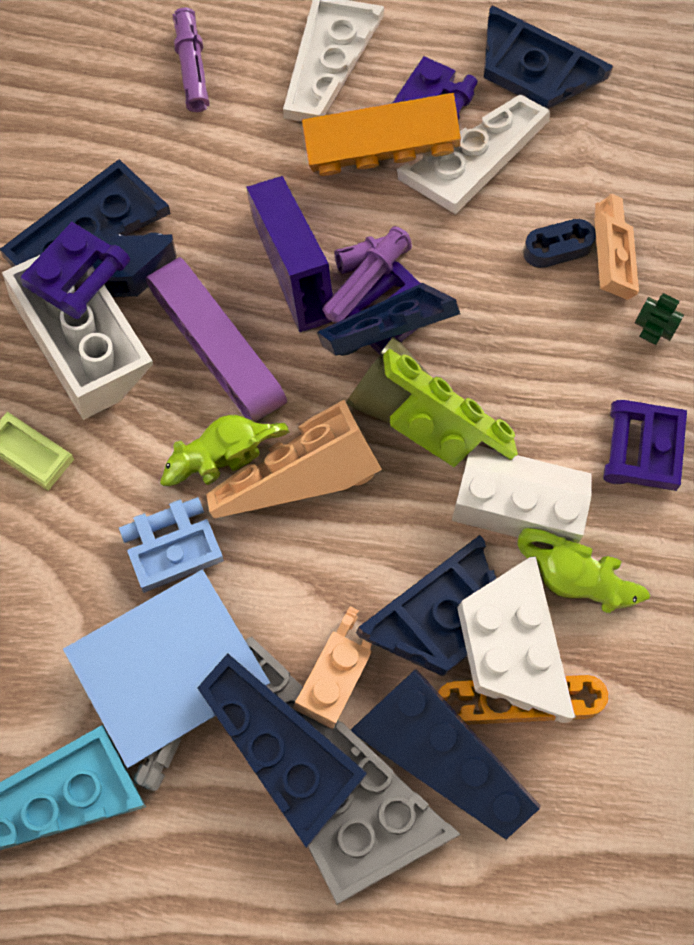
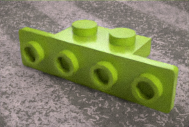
[383,349,518,467]

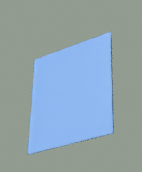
[63,569,270,768]

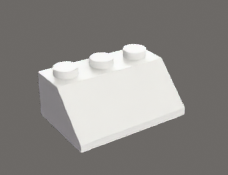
[452,445,592,547]

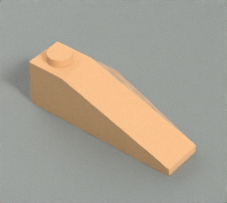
[206,400,382,519]

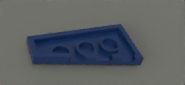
[0,159,171,267]
[197,653,367,848]
[350,669,541,840]

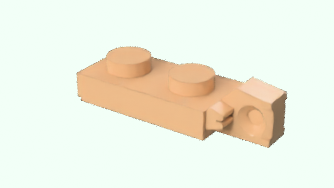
[594,194,639,300]

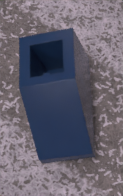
[92,232,177,297]

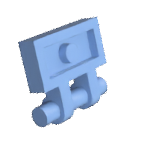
[119,497,224,593]

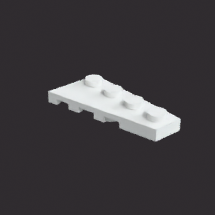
[283,0,384,121]
[397,94,550,214]

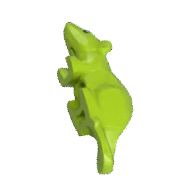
[160,415,290,486]
[517,528,650,613]

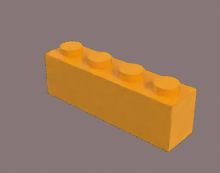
[302,93,461,176]

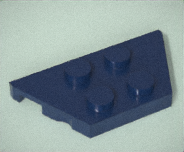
[483,5,613,109]
[356,535,496,677]

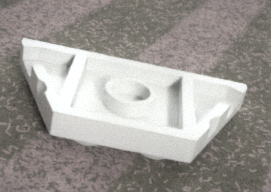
[457,557,575,723]

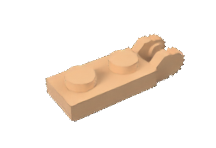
[292,606,372,730]

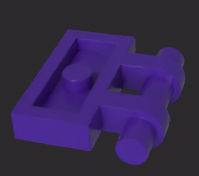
[392,56,478,120]

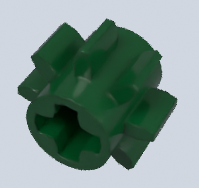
[634,293,685,345]

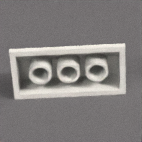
[2,255,153,420]

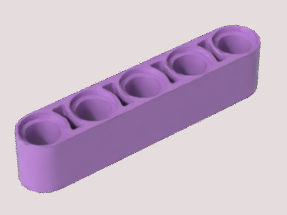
[145,257,287,423]

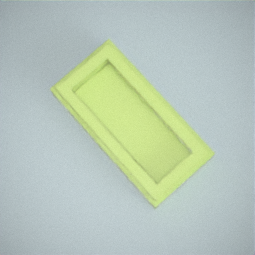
[0,412,74,491]

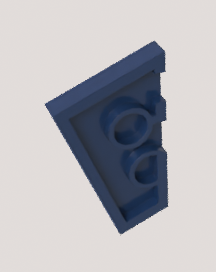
[317,283,461,356]

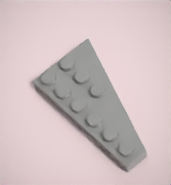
[245,636,460,905]

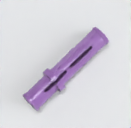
[172,7,210,112]

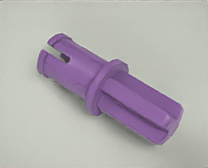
[334,231,412,274]

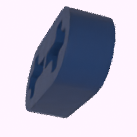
[523,219,596,268]

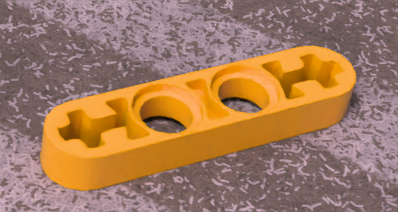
[438,675,609,725]

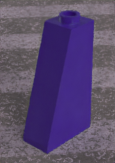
[246,176,333,333]

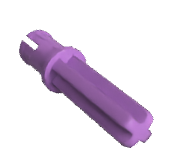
[323,226,412,323]

